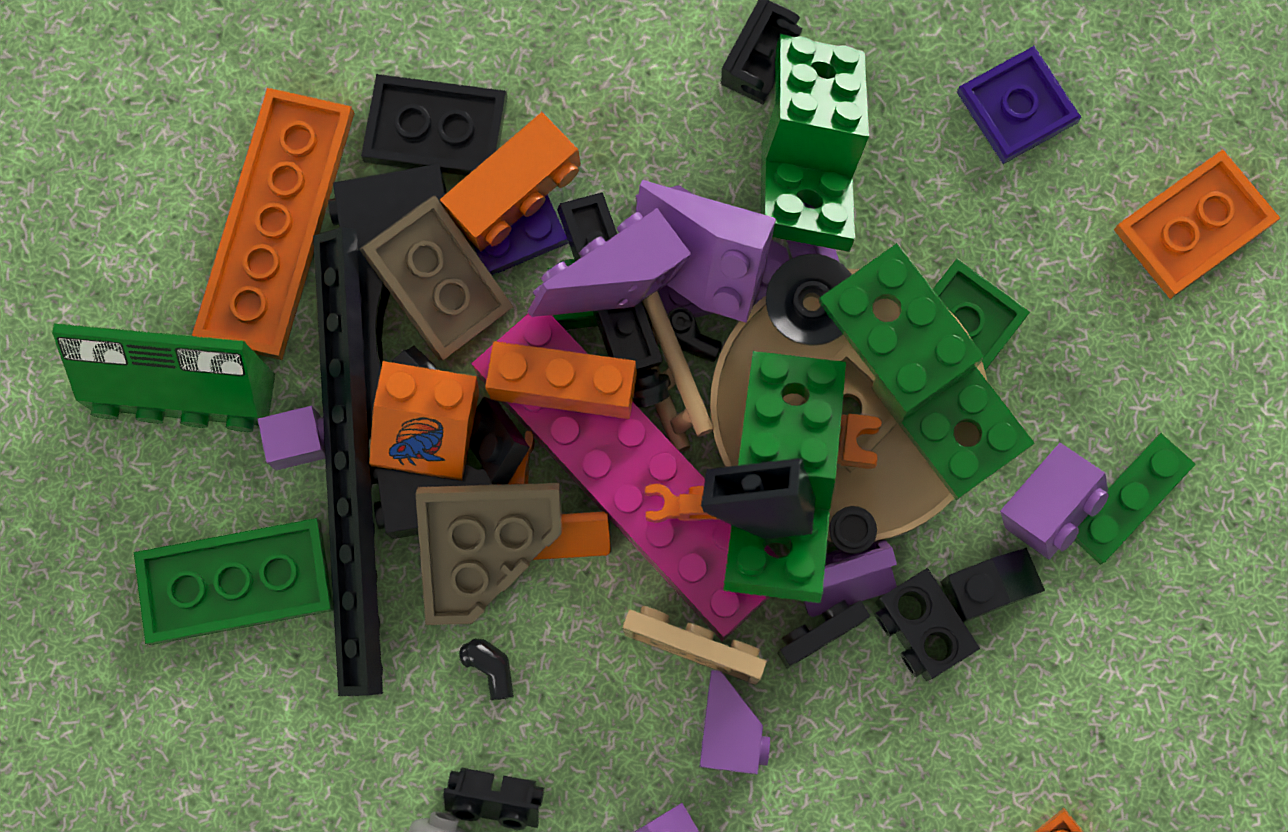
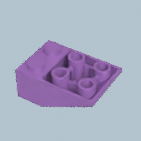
[527,208,691,317]

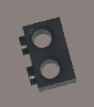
[874,568,981,682]

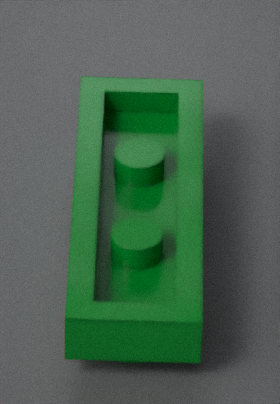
[1074,433,1196,565]

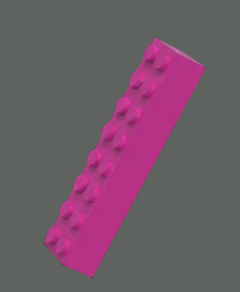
[471,313,779,642]

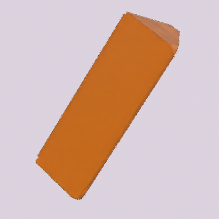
[533,511,611,560]

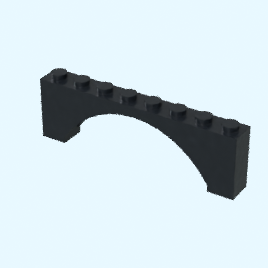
[328,164,495,539]

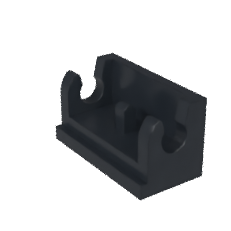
[721,0,803,105]

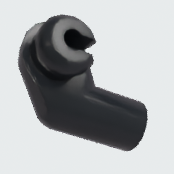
[668,307,722,363]
[459,638,514,701]

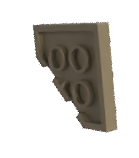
[416,483,562,625]

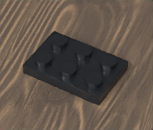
[361,74,508,176]

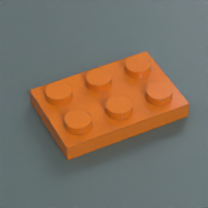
[1114,149,1280,299]

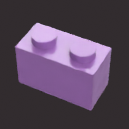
[1000,442,1109,560]

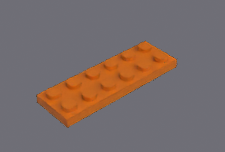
[192,87,354,360]

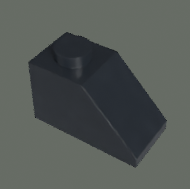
[701,458,816,539]
[940,547,1045,623]

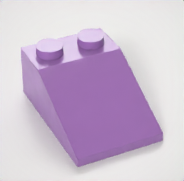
[636,180,776,323]

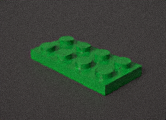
[134,518,334,645]

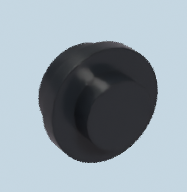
[633,369,671,407]
[829,506,877,554]

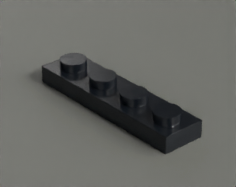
[557,192,663,372]

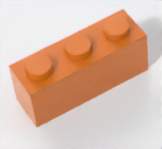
[440,112,581,252]
[485,341,637,419]

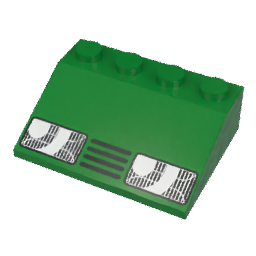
[52,323,275,432]

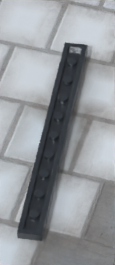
[313,227,383,696]

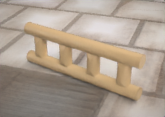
[642,291,714,452]

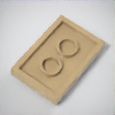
[622,606,767,685]

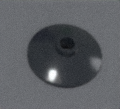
[766,254,852,346]

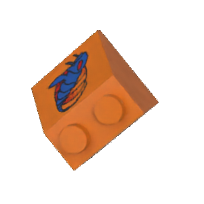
[369,361,479,481]

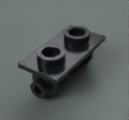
[443,767,545,830]

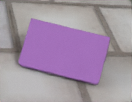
[804,540,897,617]

